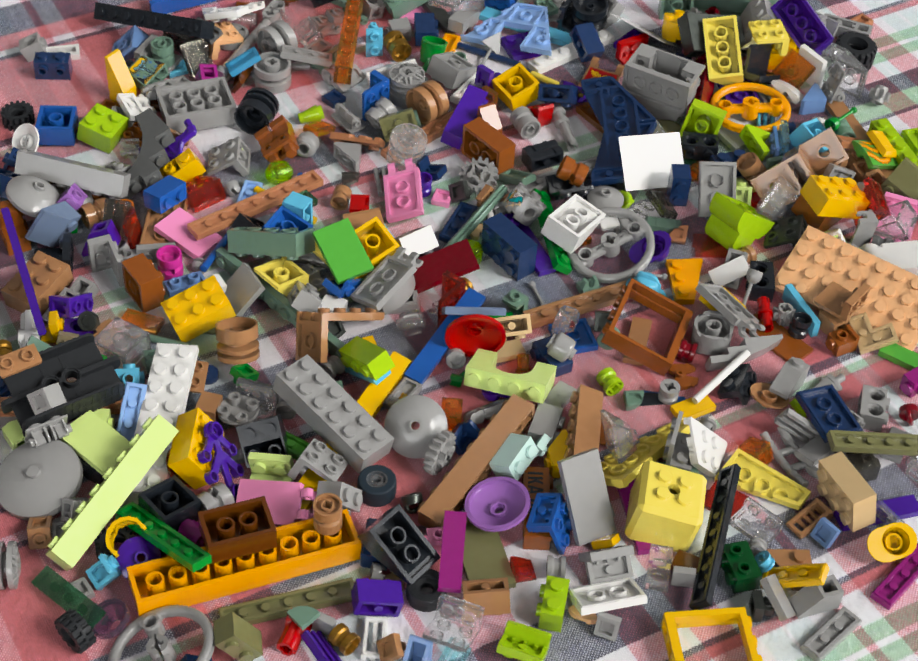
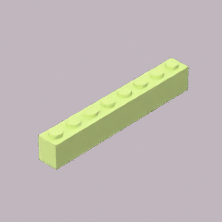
[45,414,179,571]

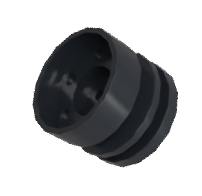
[234,87,279,135]

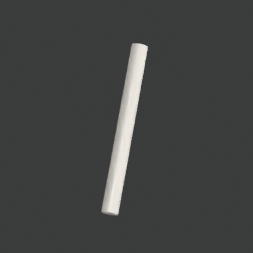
[692,349,751,404]

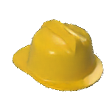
[867,522,917,563]

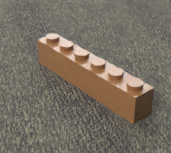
[564,384,604,459]

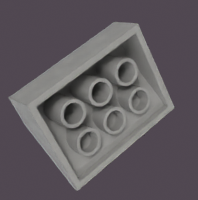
[155,76,237,133]

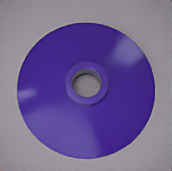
[116,536,162,579]

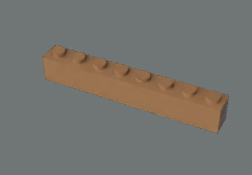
[417,394,535,528]

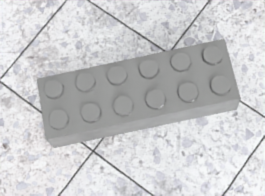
[273,354,395,474]

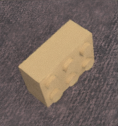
[817,451,877,532]

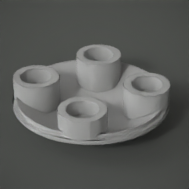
[217,392,259,425]

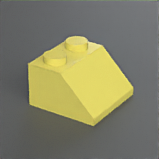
[254,257,309,297]

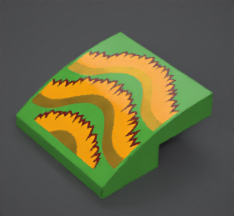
[852,140,898,169]

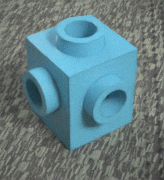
[115,363,145,385]

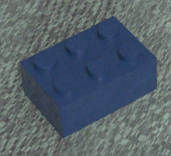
[481,213,538,281]

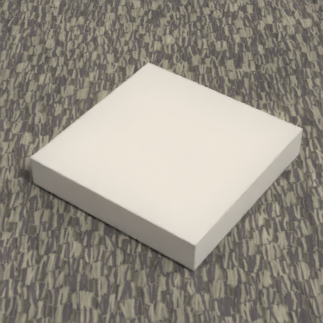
[794,44,828,88]

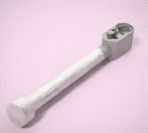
[217,0,285,82]

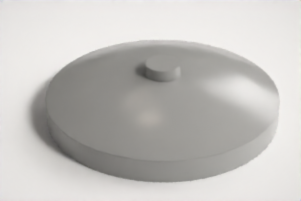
[0,438,83,521]

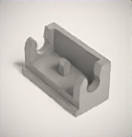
[845,209,879,248]

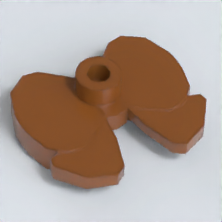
[668,363,699,390]

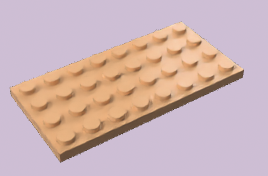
[775,225,918,351]

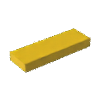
[760,563,829,590]

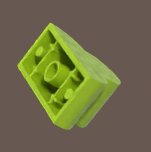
[705,191,775,250]

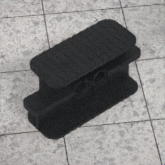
[1,333,125,437]

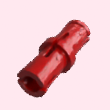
[757,296,774,333]

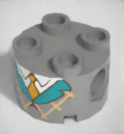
[502,182,547,227]

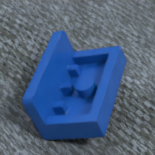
[321,277,364,298]

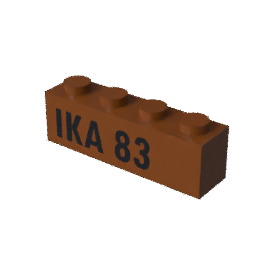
[522,467,554,550]

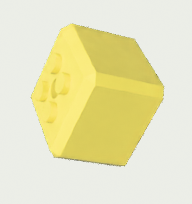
[624,460,707,552]

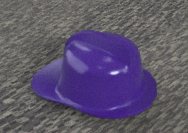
[629,230,671,264]

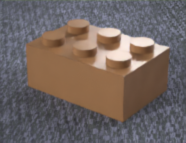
[1,250,74,315]

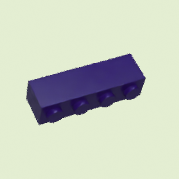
[440,84,489,150]

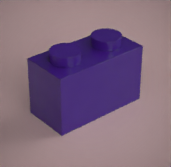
[351,578,404,617]

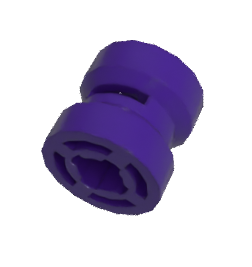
[420,172,432,198]

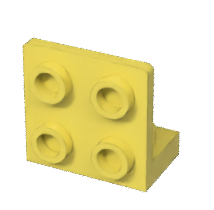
[748,19,790,56]

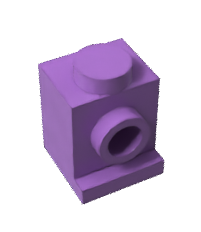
[57,183,88,211]

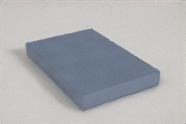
[442,306,506,316]

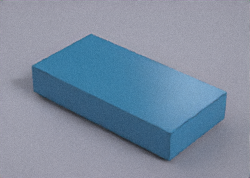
[225,46,262,78]

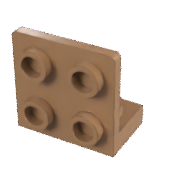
[813,282,871,322]

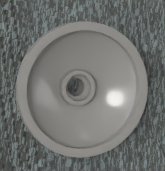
[6,175,60,218]
[384,395,448,459]

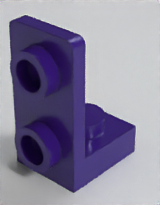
[474,64,501,91]
[49,292,94,318]

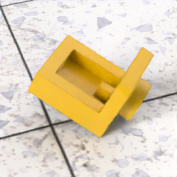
[41,311,64,344]

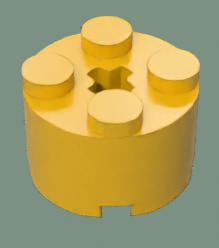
[661,10,684,43]

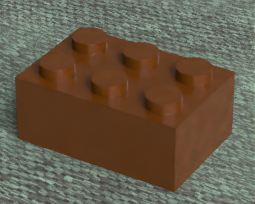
[197,496,277,564]

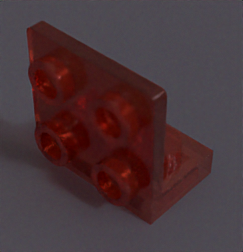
[186,175,227,213]
[853,177,891,227]
[437,270,466,328]

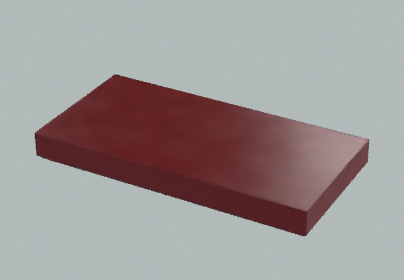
[413,239,480,294]

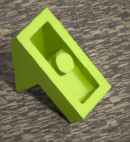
[739,124,771,161]

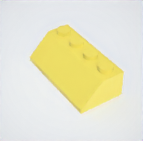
[702,15,743,86]

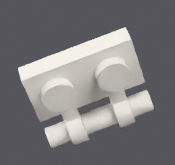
[116,93,156,121]

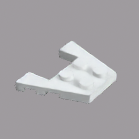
[202,1,265,22]

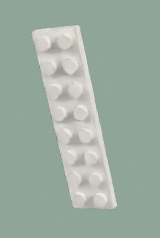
[131,343,199,493]

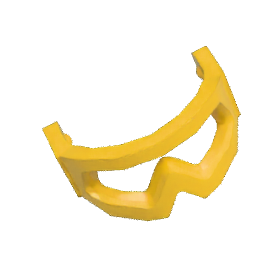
[105,516,147,558]

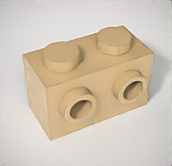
[494,313,532,341]

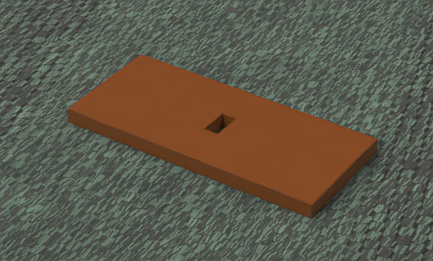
[746,312,814,362]

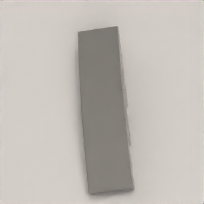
[705,334,783,372]

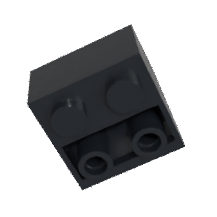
[236,414,289,468]

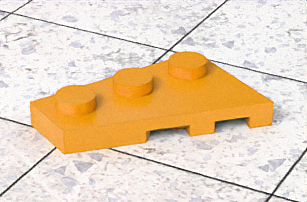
[665,258,703,305]

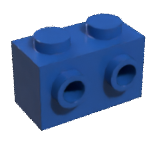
[143,175,187,214]

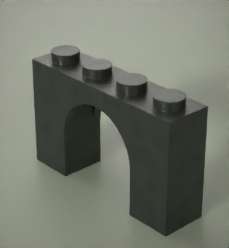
[677,11,747,58]

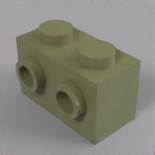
[213,612,263,661]

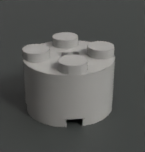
[691,310,734,356]

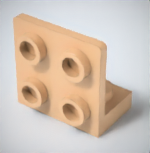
[197,21,244,60]

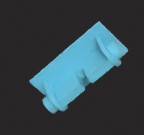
[366,22,383,57]

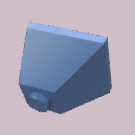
[112,25,149,62]

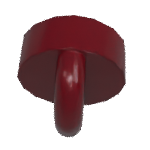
[899,404,918,426]

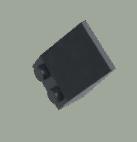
[358,504,441,586]

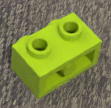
[535,575,570,633]

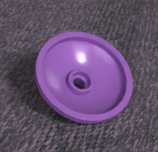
[464,476,531,532]

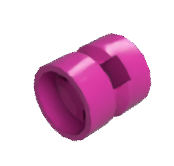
[156,245,184,281]

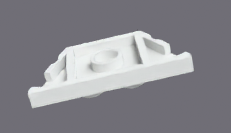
[683,417,727,477]

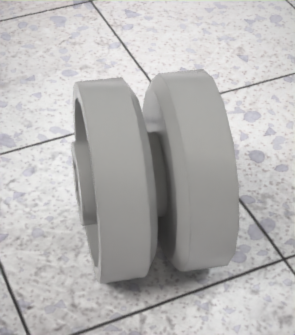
[256,20,298,54]
[253,51,292,94]

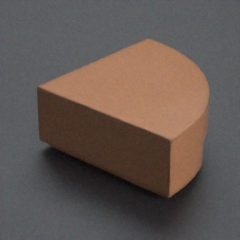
[669,225,689,245]

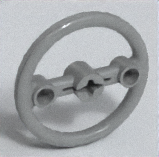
[567,207,655,283]
[108,605,215,661]

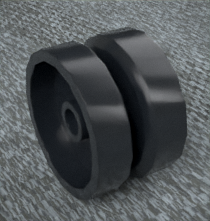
[571,0,609,31]

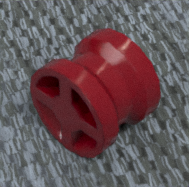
[677,339,698,362]

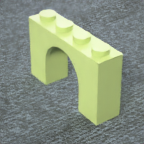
[463,348,557,404]

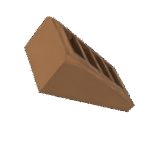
[785,497,833,540]

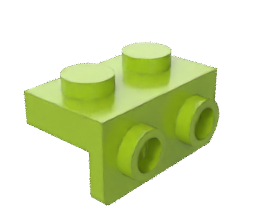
[496,620,552,661]

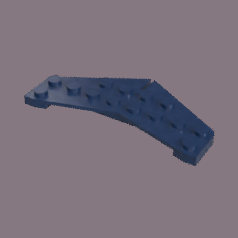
[581,76,657,186]

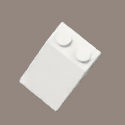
[540,194,606,254]

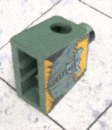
[126,55,169,90]

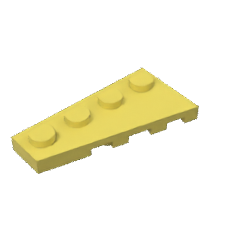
[714,448,811,510]

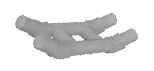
[760,426,818,488]

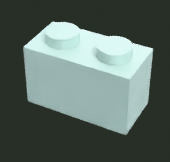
[489,433,539,480]

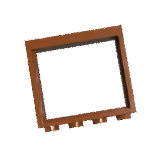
[601,278,694,376]

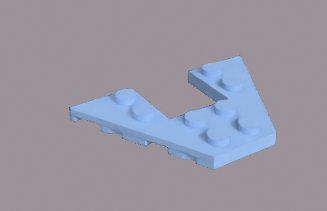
[460,2,552,56]

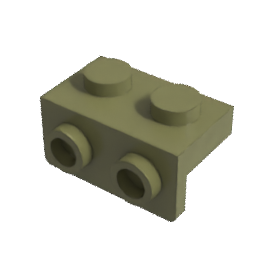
[378,107,420,143]

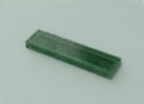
[31,566,106,630]

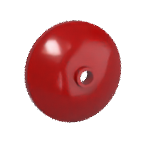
[445,314,506,357]

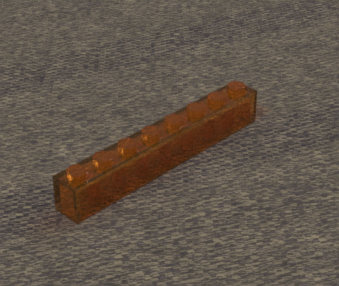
[333,0,364,85]

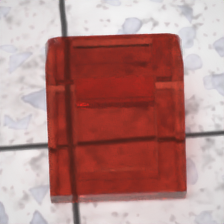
[509,556,536,583]

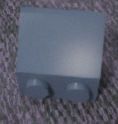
[25,201,81,248]

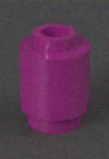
[178,519,204,547]

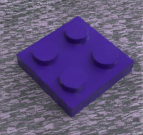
[500,31,542,61]

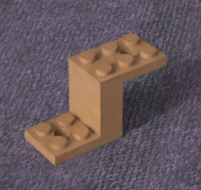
[750,127,849,212]

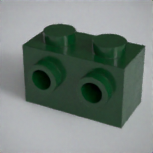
[720,540,763,594]

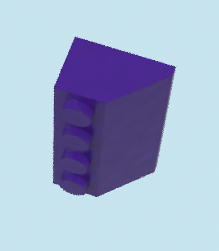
[771,0,834,56]

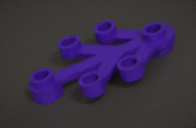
[197,421,244,503]

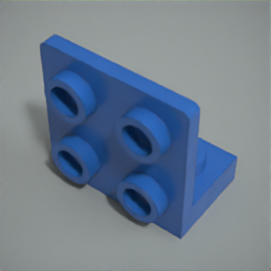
[362,70,390,121]
[526,493,572,555]

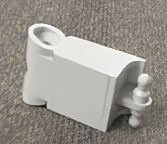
[859,240,918,276]

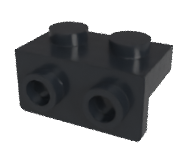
[717,363,757,405]

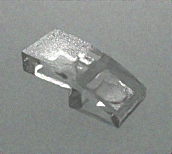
[645,544,673,592]

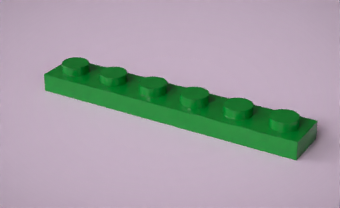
[531,188,572,275]
[115,502,212,573]

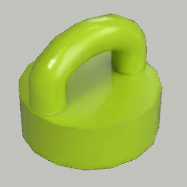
[620,190,635,209]

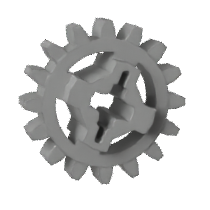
[459,156,499,195]
[423,430,456,476]

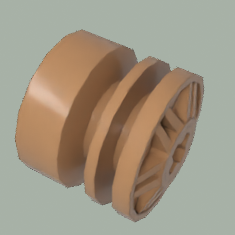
[215,317,260,365]

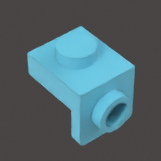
[85,553,122,591]

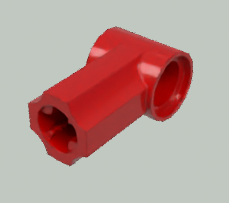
[276,608,312,656]

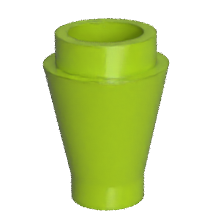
[297,105,325,124]

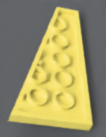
[601,421,690,489]

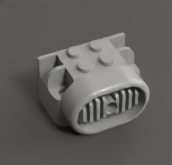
[622,43,705,121]

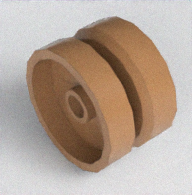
[406,80,449,125]

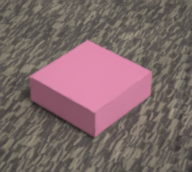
[431,188,451,208]

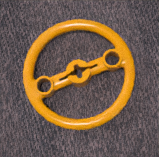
[710,82,791,133]

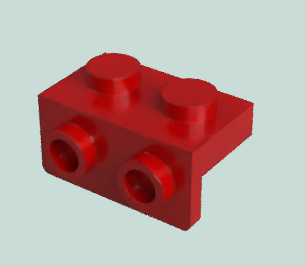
[615,33,649,66]

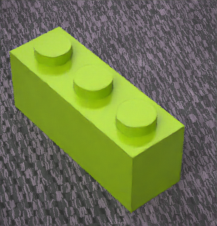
[338,336,395,381]

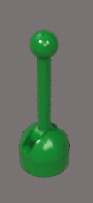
[824,107,857,131]

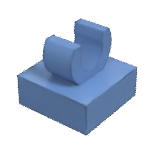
[810,517,841,549]

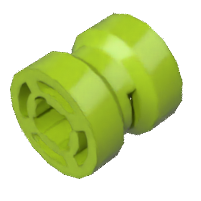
[596,367,624,396]

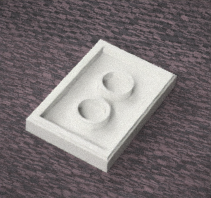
[568,577,647,616]

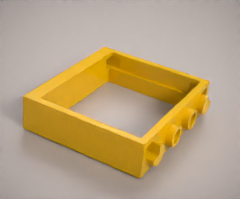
[661,607,763,661]

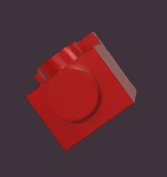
[349,194,370,213]

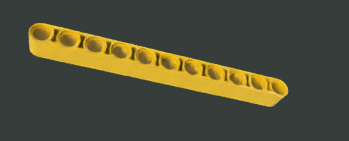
[299,351,412,510]

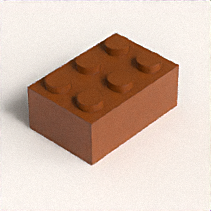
[462,117,516,180]

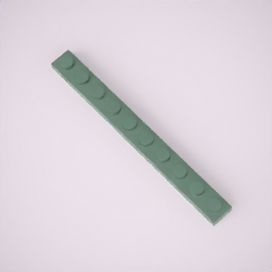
[216,246,346,358]

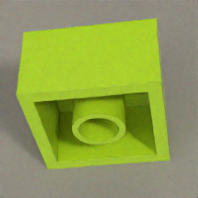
[680,98,727,137]
[77,103,129,154]

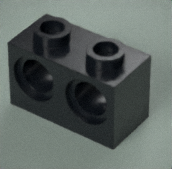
[681,131,718,161]
[744,260,775,303]

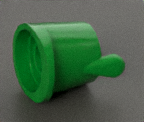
[420,36,448,73]

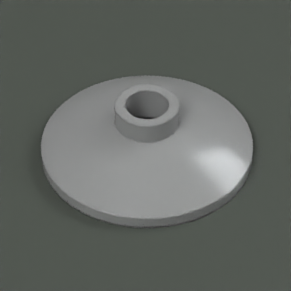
[587,186,624,209]

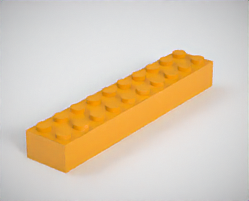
[126,509,361,617]

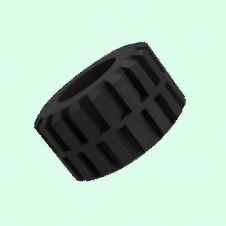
[831,32,878,74]

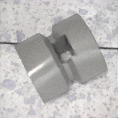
[364,97,398,130]
[510,106,541,139]
[197,482,235,511]

